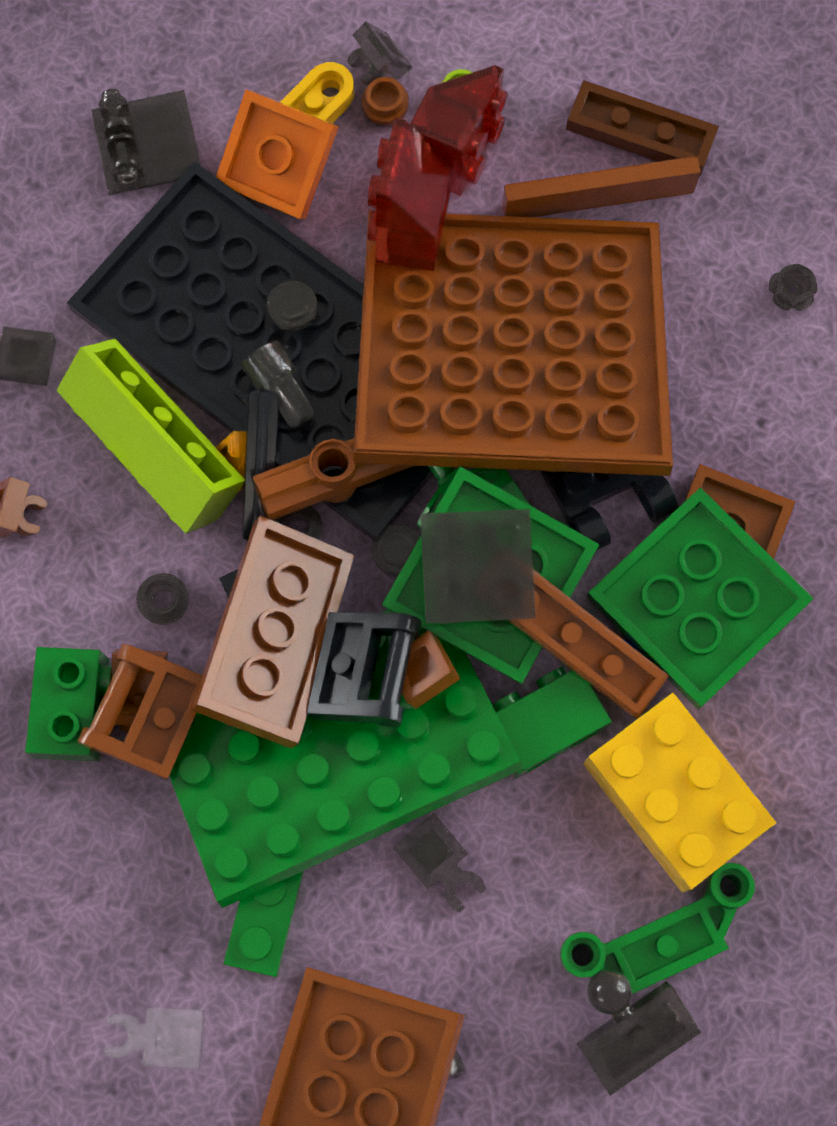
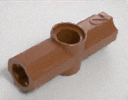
[252,438,414,520]

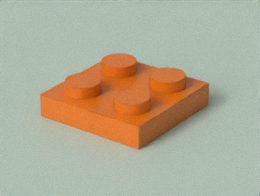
[216,89,339,219]

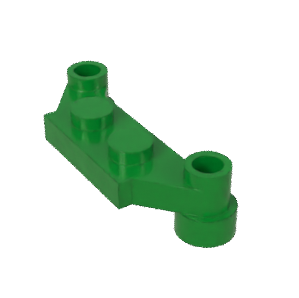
[560,863,755,995]

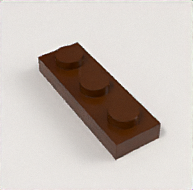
[566,80,719,176]

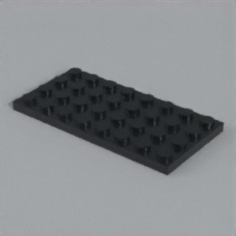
[67,161,433,543]

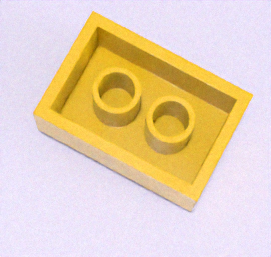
[583,693,777,892]

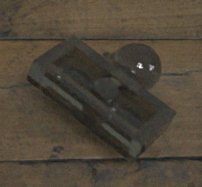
[576,969,701,1096]

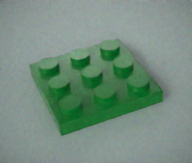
[382,466,599,684]
[587,487,814,710]

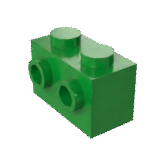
[25,647,112,762]

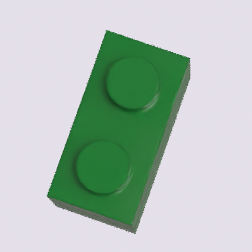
[493,667,612,779]

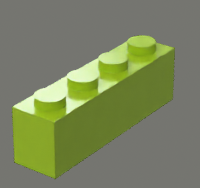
[56,339,246,534]

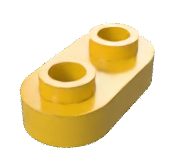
[281,62,354,124]

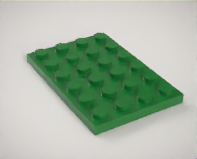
[169,610,523,908]

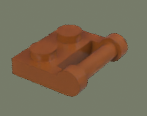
[77,643,203,780]

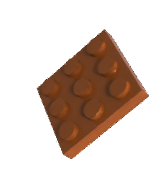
[259,967,465,1126]

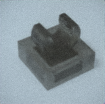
[347,21,413,85]

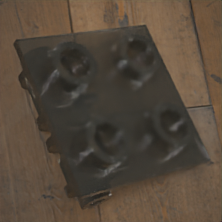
[91,89,201,196]
[420,509,536,624]

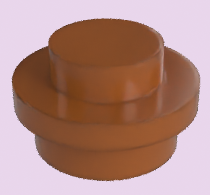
[361,77,409,125]

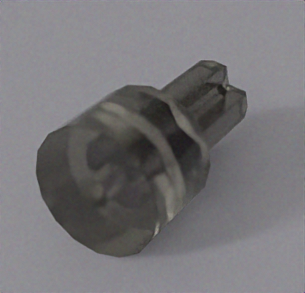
[241,341,315,428]

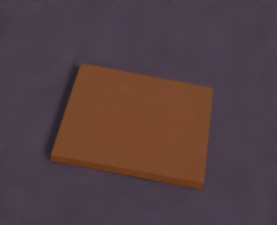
[354,210,673,476]

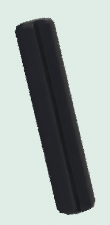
[242,390,279,541]

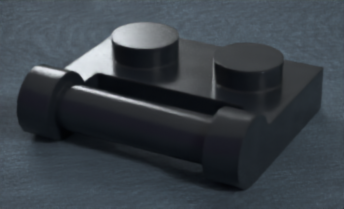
[307,612,422,727]

